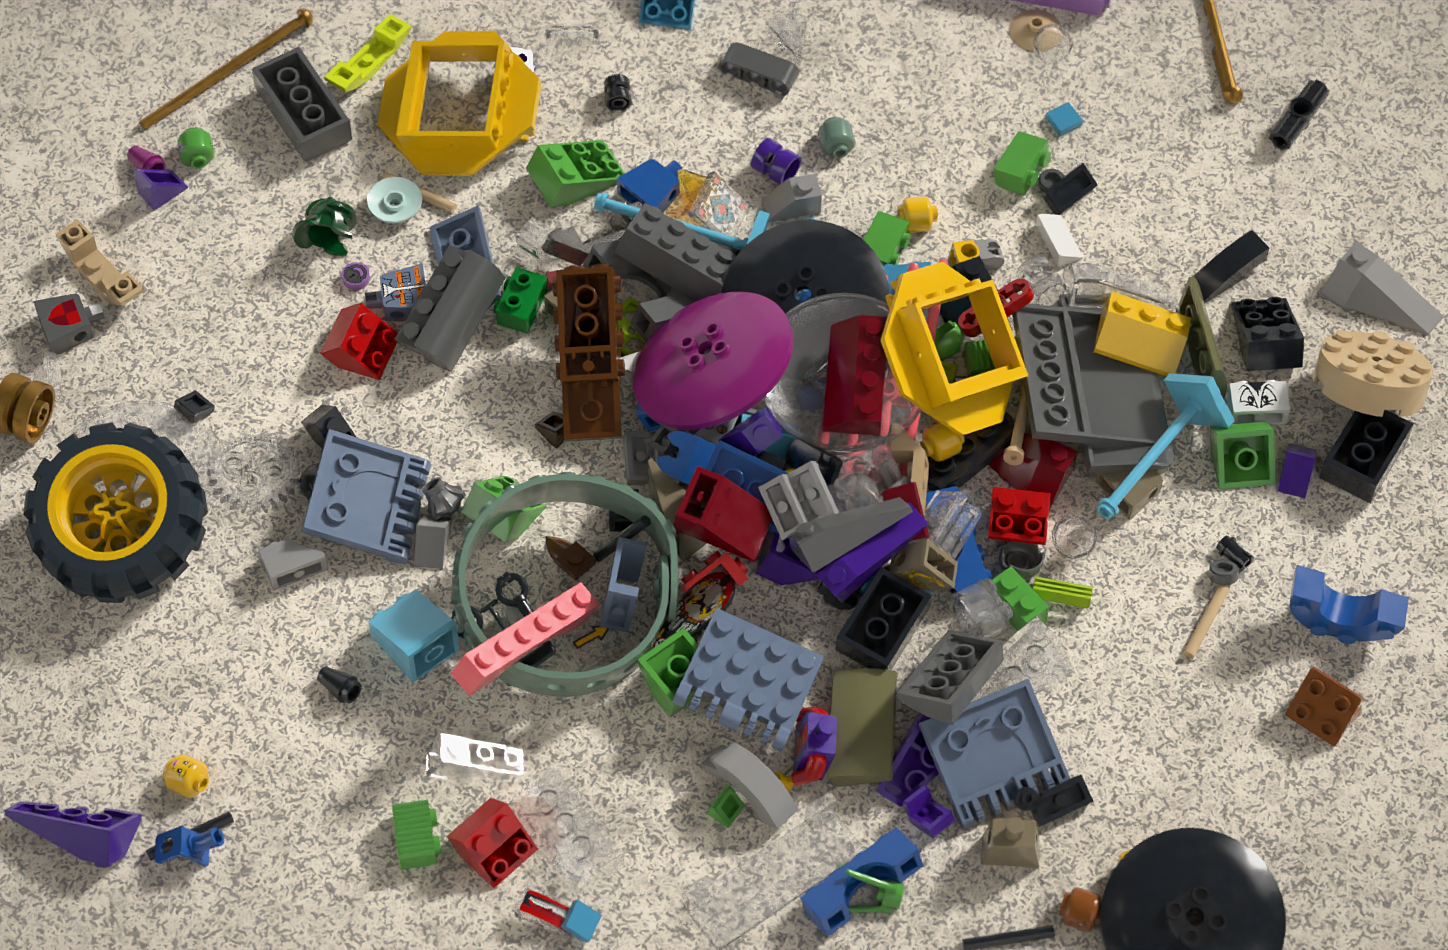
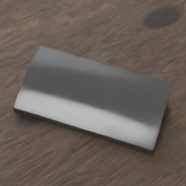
[896,630,1004,725]

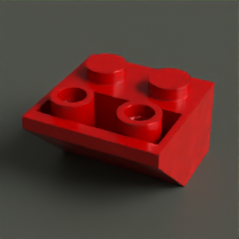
[320,303,398,380]
[988,487,1051,545]
[446,797,538,888]

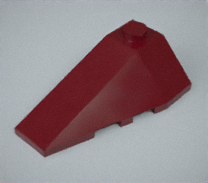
[988,432,1078,511]

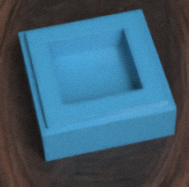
[1045,102,1083,136]
[561,899,602,943]

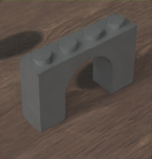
[583,239,696,342]

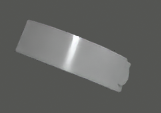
[701,742,799,829]

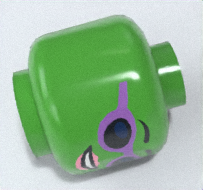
[177,127,215,169]

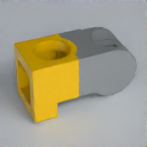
[948,239,1005,271]

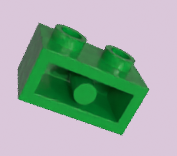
[493,267,548,334]

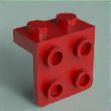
[679,551,749,592]

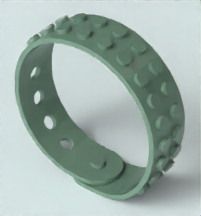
[451,472,678,697]

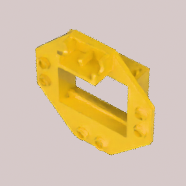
[377,31,542,176]
[881,262,1028,436]

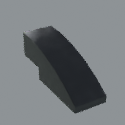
[1184,230,1270,303]

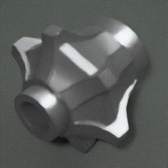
[422,477,466,520]

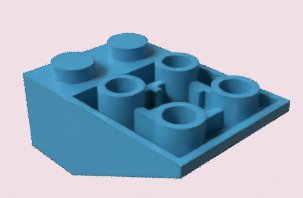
[639,0,696,29]

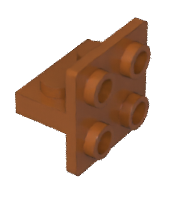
[1285,667,1363,746]

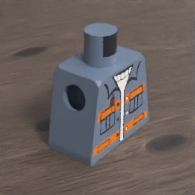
[365,264,426,322]

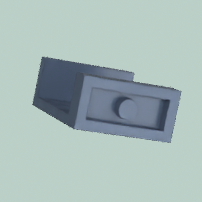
[600,537,647,633]

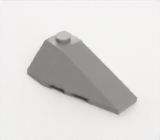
[1320,242,1443,336]

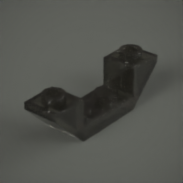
[541,201,642,267]

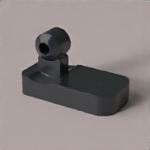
[786,438,843,486]

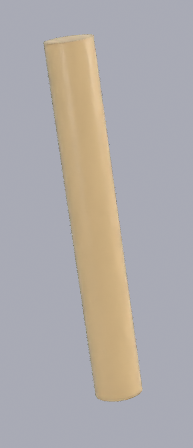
[382,172,457,214]
[1183,585,1230,659]

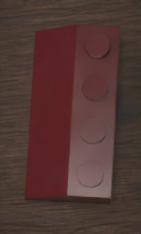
[822,315,887,436]

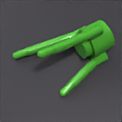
[836,864,904,914]

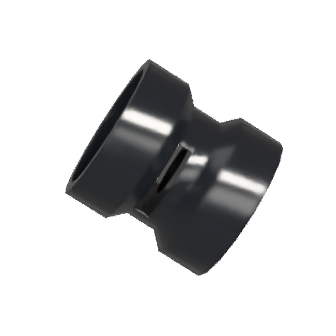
[604,74,632,111]

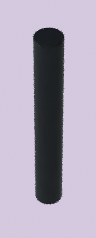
[593,515,651,562]
[145,811,234,861]
[962,925,1055,950]

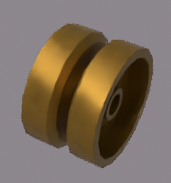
[0,372,55,444]

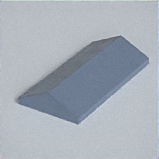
[430,206,502,309]

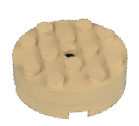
[1313,330,1433,417]

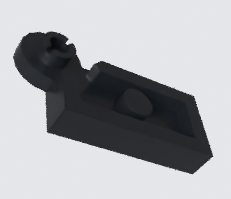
[1014,774,1094,827]

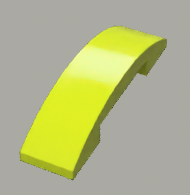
[324,14,411,92]

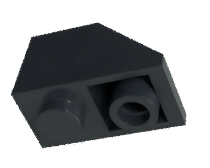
[301,405,356,449]

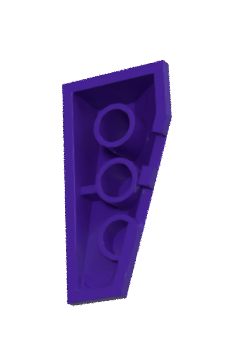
[875,712,939,807]

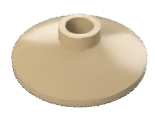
[1010,10,1062,52]

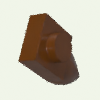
[546,536,596,581]

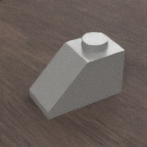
[762,174,822,222]
[258,539,328,591]

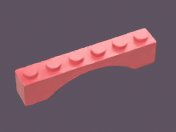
[450,583,600,696]

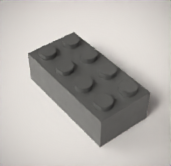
[251,47,353,162]
[614,203,736,301]

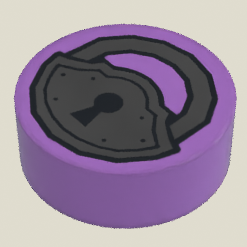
[342,262,370,290]

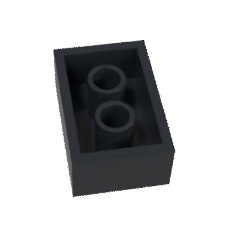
[1319,410,1414,504]
[835,567,932,670]

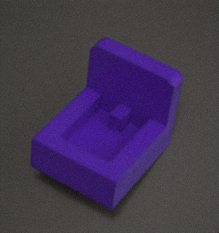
[903,785,955,838]

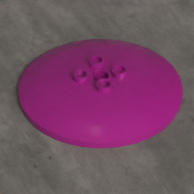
[633,292,794,430]

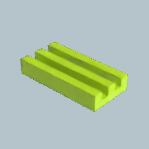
[1033,576,1093,608]

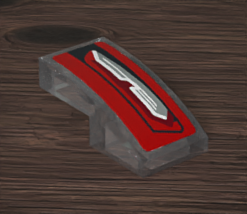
[515,885,575,941]

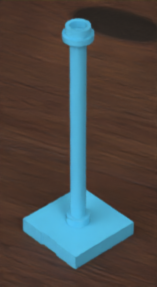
[594,193,770,251]
[1097,373,1235,519]

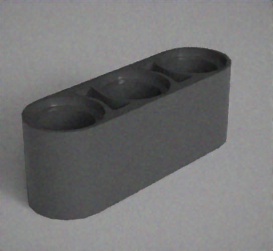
[719,42,800,96]

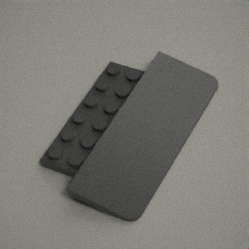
[1012,292,1174,473]

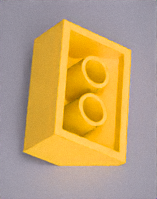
[1094,292,1191,377]

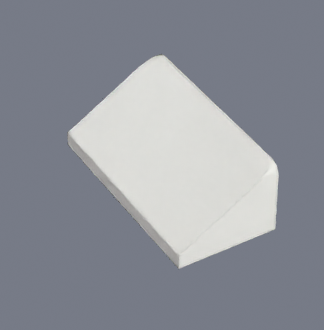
[1036,214,1083,267]

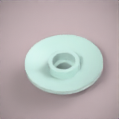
[367,177,422,223]

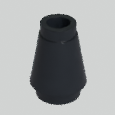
[317,666,362,703]

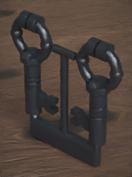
[451,571,556,686]

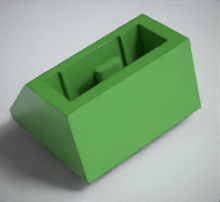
[461,475,547,542]

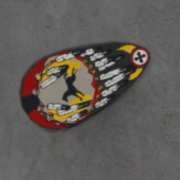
[653,572,736,648]

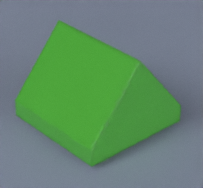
[707,785,745,828]

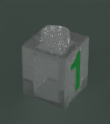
[515,217,560,266]

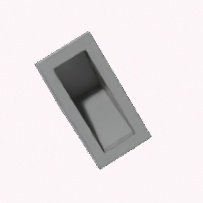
[414,515,452,569]

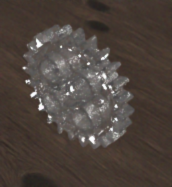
[207,428,300,515]

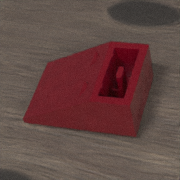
[673,466,773,562]

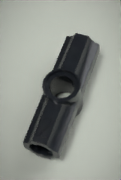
[1269,79,1330,150]

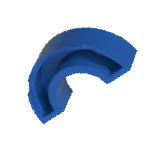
[1289,565,1409,644]

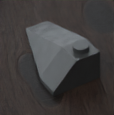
[789,497,913,573]

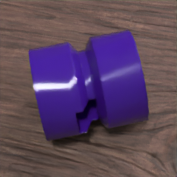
[750,138,802,185]

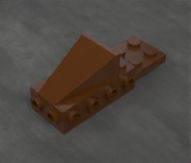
[552,264,625,442]

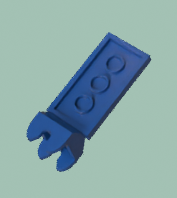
[657,431,789,539]

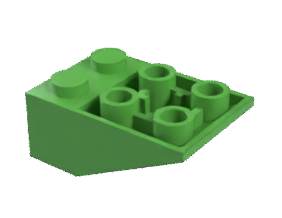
[526,140,625,207]

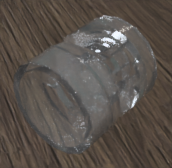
[1016,255,1067,305]

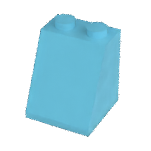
[368,589,460,683]

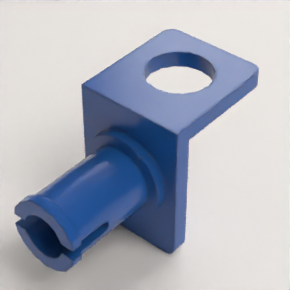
[155,825,225,867]

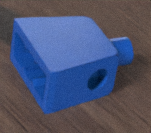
[617,159,683,213]

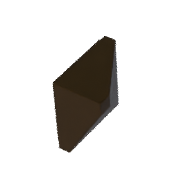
[535,411,564,448]

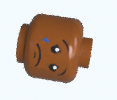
[1059,887,1102,932]

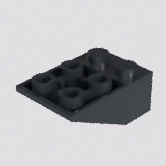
[1231,297,1304,371]

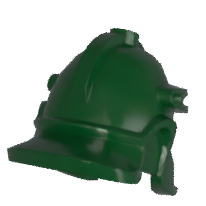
[292,197,357,256]

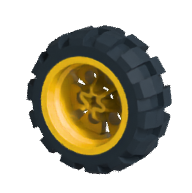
[23,422,208,603]

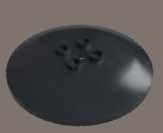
[722,220,890,381]
[1100,827,1286,950]

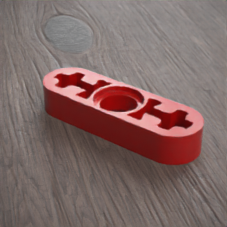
[958,279,1034,337]

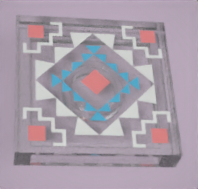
[688,171,749,237]

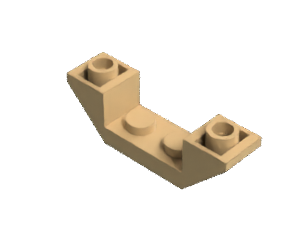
[55,219,144,307]
[887,425,929,516]

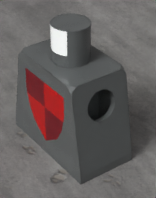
[33,293,105,357]

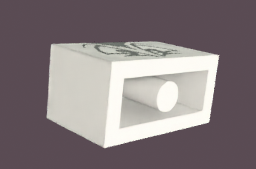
[1226,380,1290,424]

